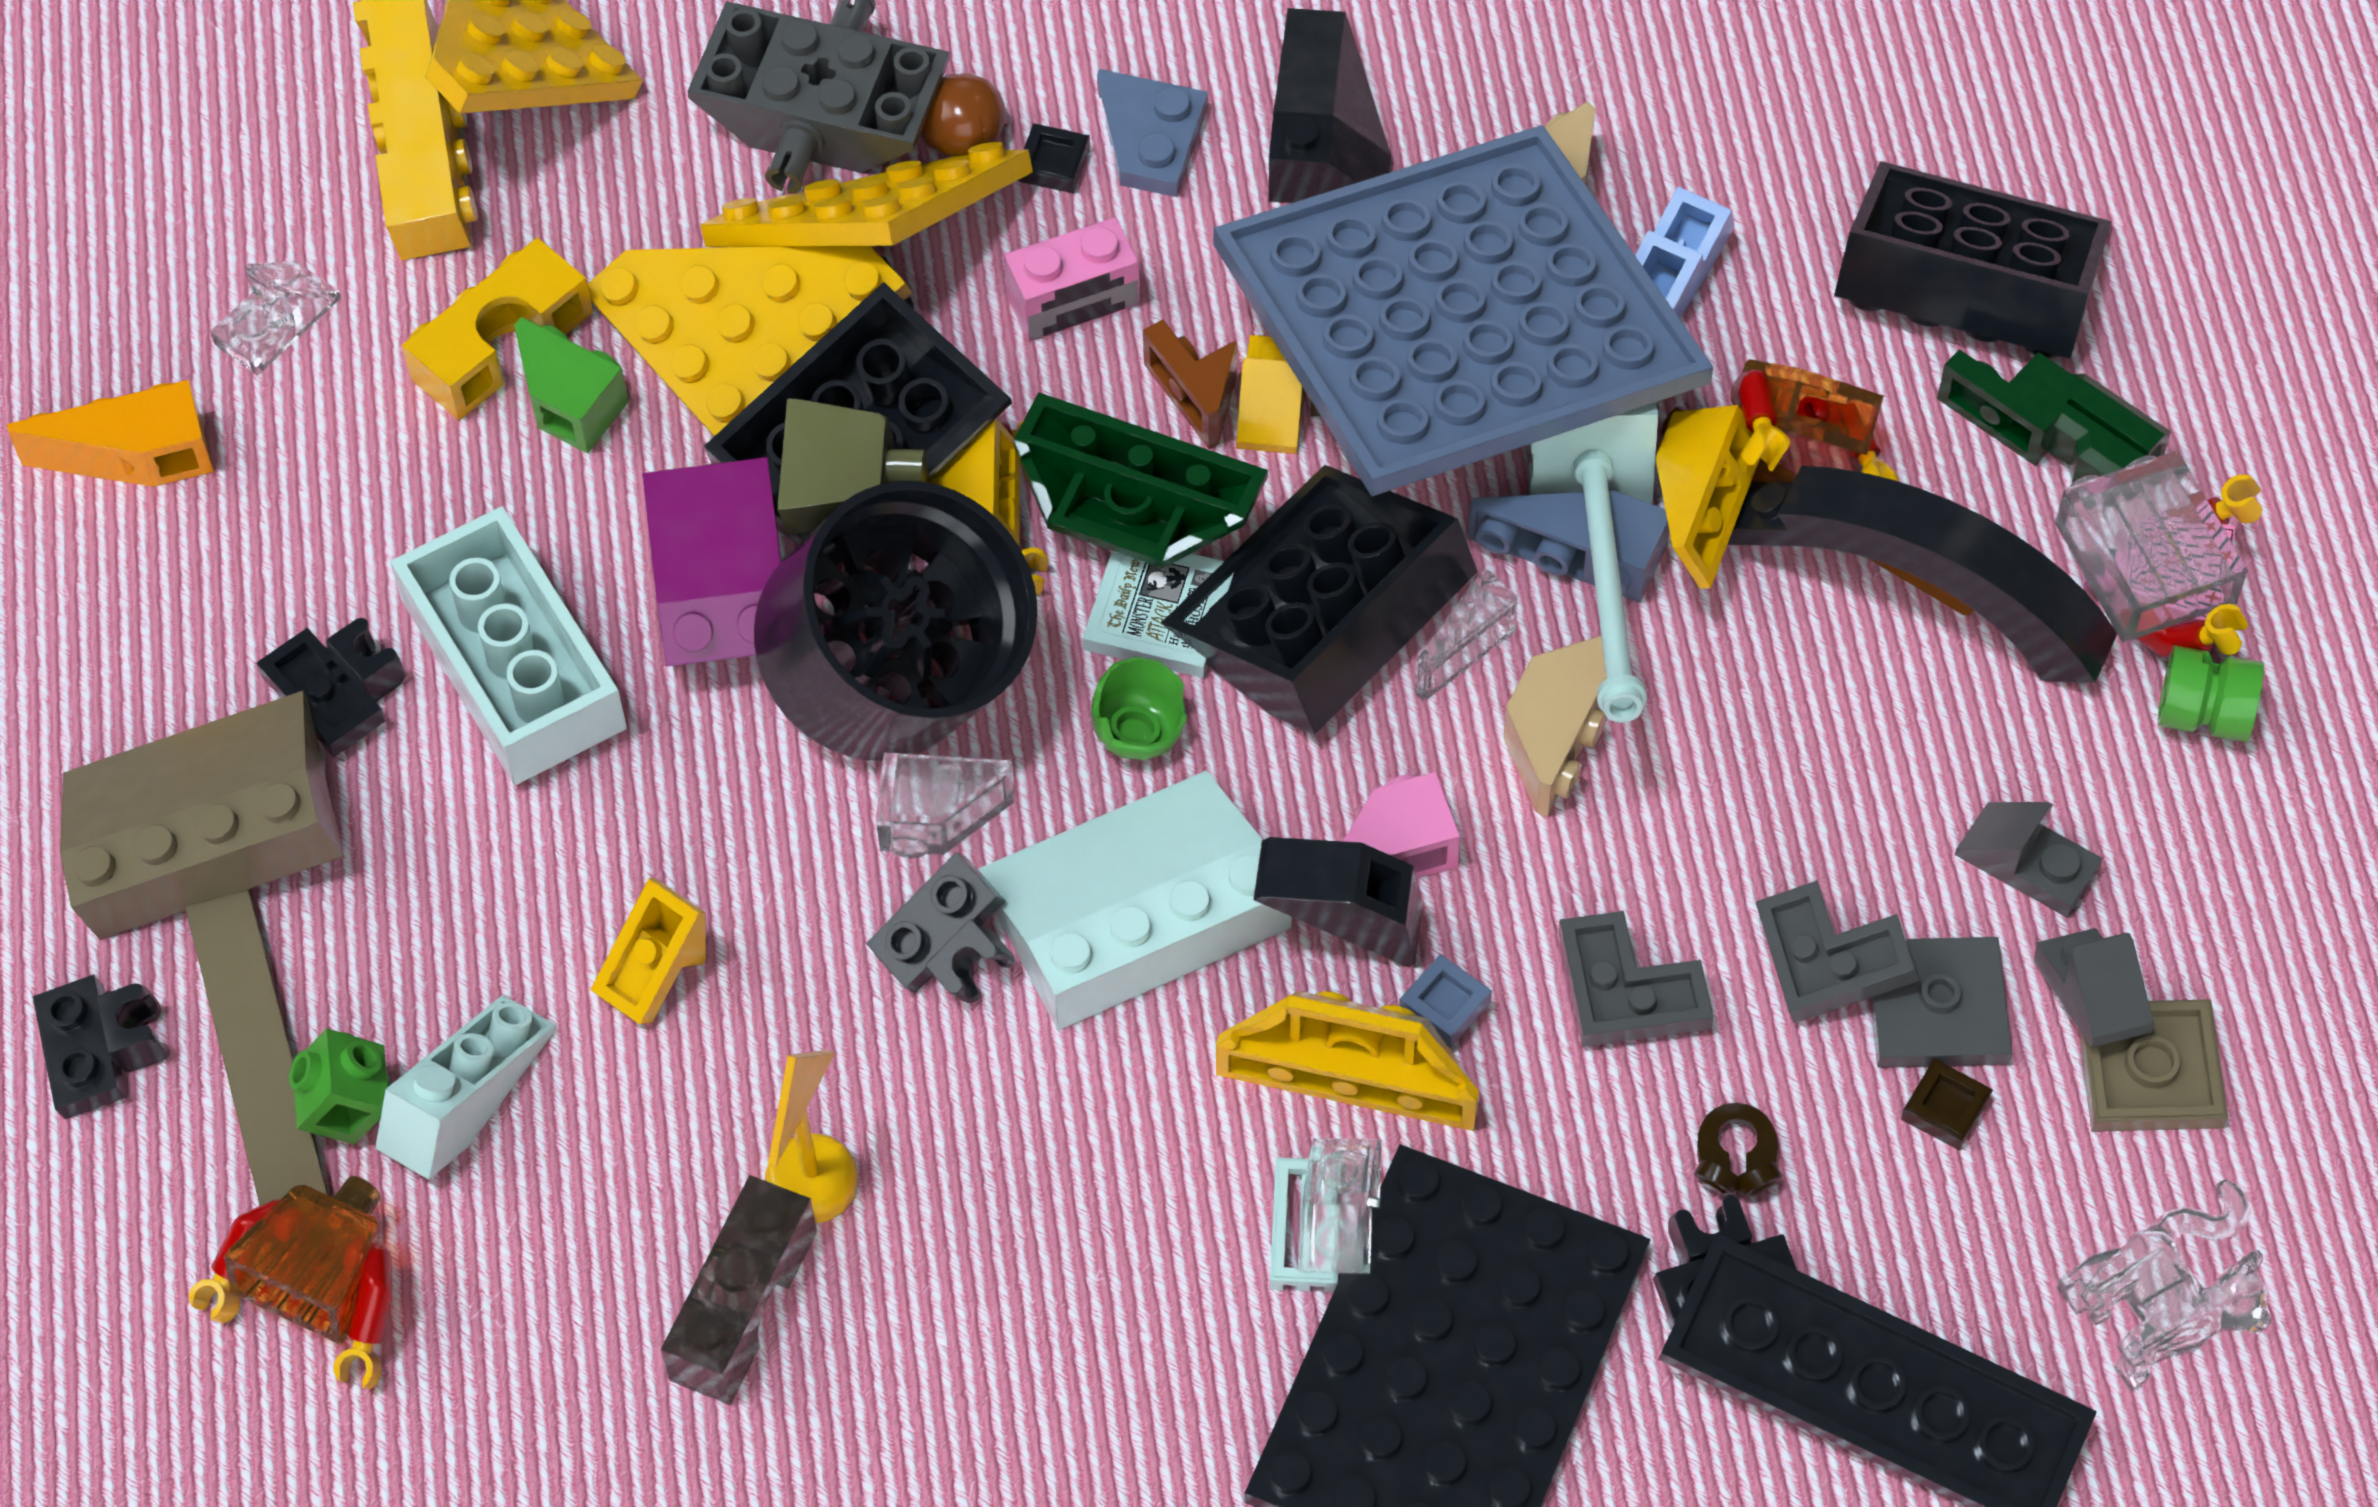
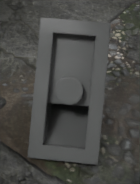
[1955,802,2103,918]
[2034,928,2154,1047]

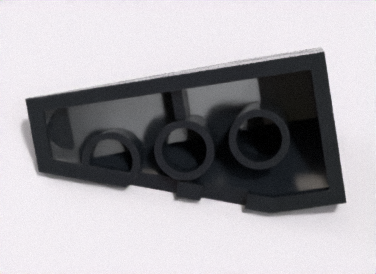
[1268,8,1391,203]

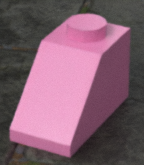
[1343,772,1460,879]

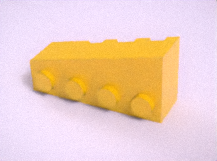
[352,0,478,261]

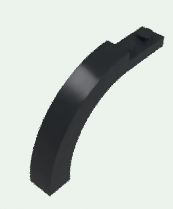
[1727,466,2118,683]

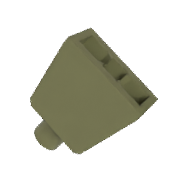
[778,399,927,534]

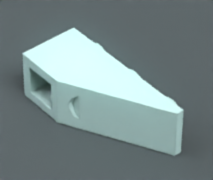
[375,995,556,1180]

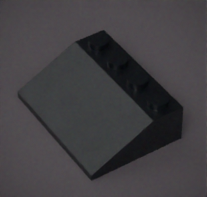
[1834,161,2112,359]
[704,282,1012,566]
[1161,465,1478,735]

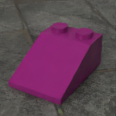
[642,457,782,667]

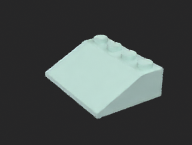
[978,770,1292,1031]

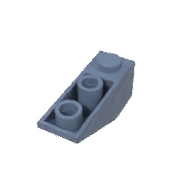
[1468,490,1670,603]

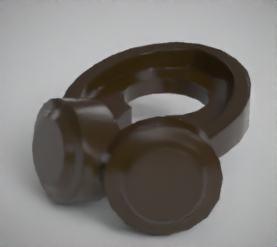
[1693,1102,1783,1197]

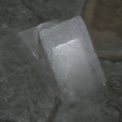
[210,261,341,376]

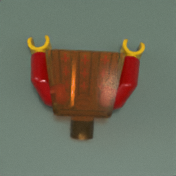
[1731,359,1899,481]
[189,1176,392,1389]

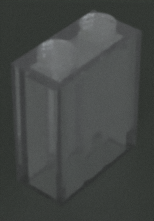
[2055,450,2248,643]

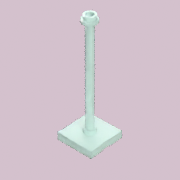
[1527,402,1658,723]

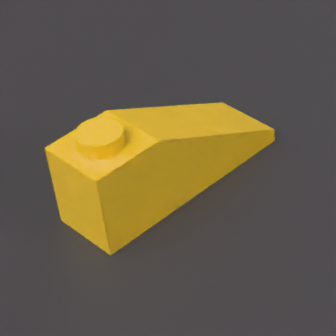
[1655,405,1760,589]

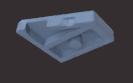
[1097,69,1208,197]

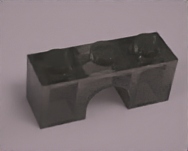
[661,1175,817,1405]

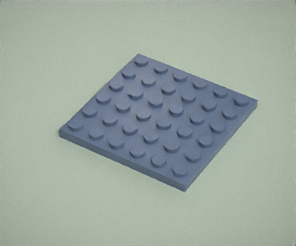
[1213,125,1713,496]

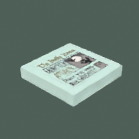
[1082,551,1234,678]

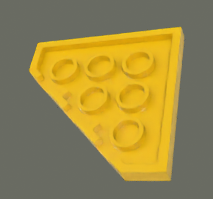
[425,0,643,113]
[700,142,1033,247]
[588,246,912,436]

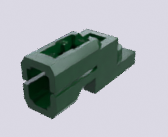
[1937,349,2171,510]

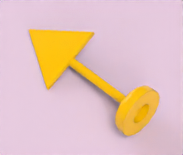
[765,1050,859,1224]

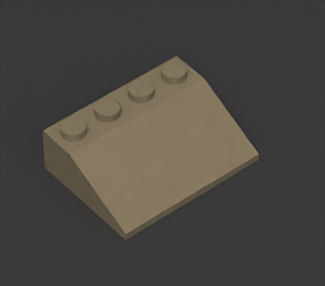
[60,691,344,940]

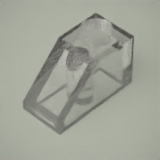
[876,753,1015,858]

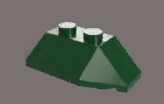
[1014,392,1268,568]

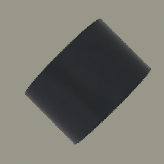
[754,481,1037,761]

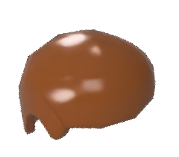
[921,73,1009,156]

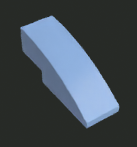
[1635,187,1734,318]

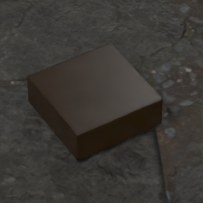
[1901,1059,1993,1151]

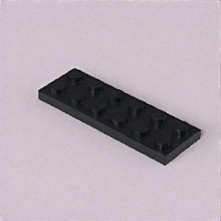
[1658,1232,2097,1507]

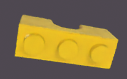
[401,237,593,421]

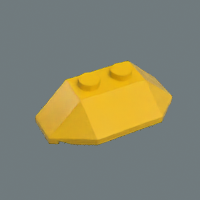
[1216,991,1479,1131]

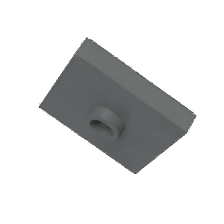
[1870,937,2012,1067]

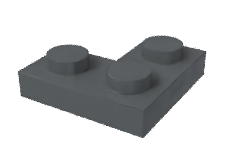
[1756,881,1920,1023]
[1558,911,1714,1047]

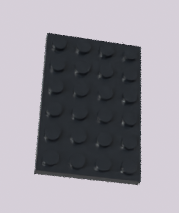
[1244,1144,1651,1507]

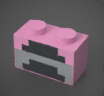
[1004,217,1140,342]

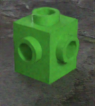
[289,1028,391,1145]

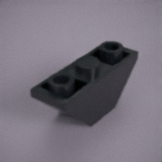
[1253,837,1423,967]

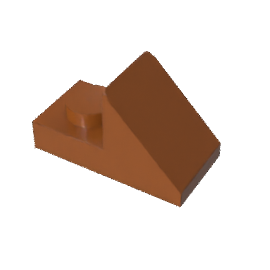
[1143,319,1237,449]

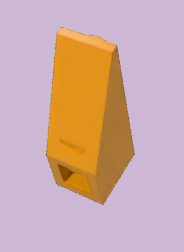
[6,379,214,487]

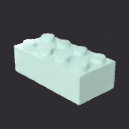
[390,506,627,786]

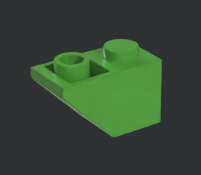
[514,317,629,454]

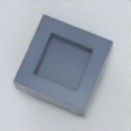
[1399,954,1492,1048]

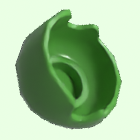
[1091,656,1187,761]

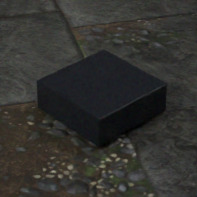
[1017,123,1090,194]

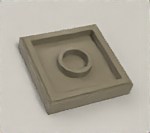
[2078,999,2228,1132]

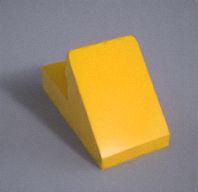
[1236,335,1305,454]
[590,878,706,1025]

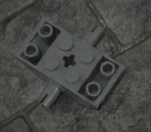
[687,0,950,193]

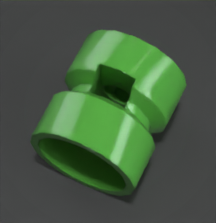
[2157,645,2264,743]

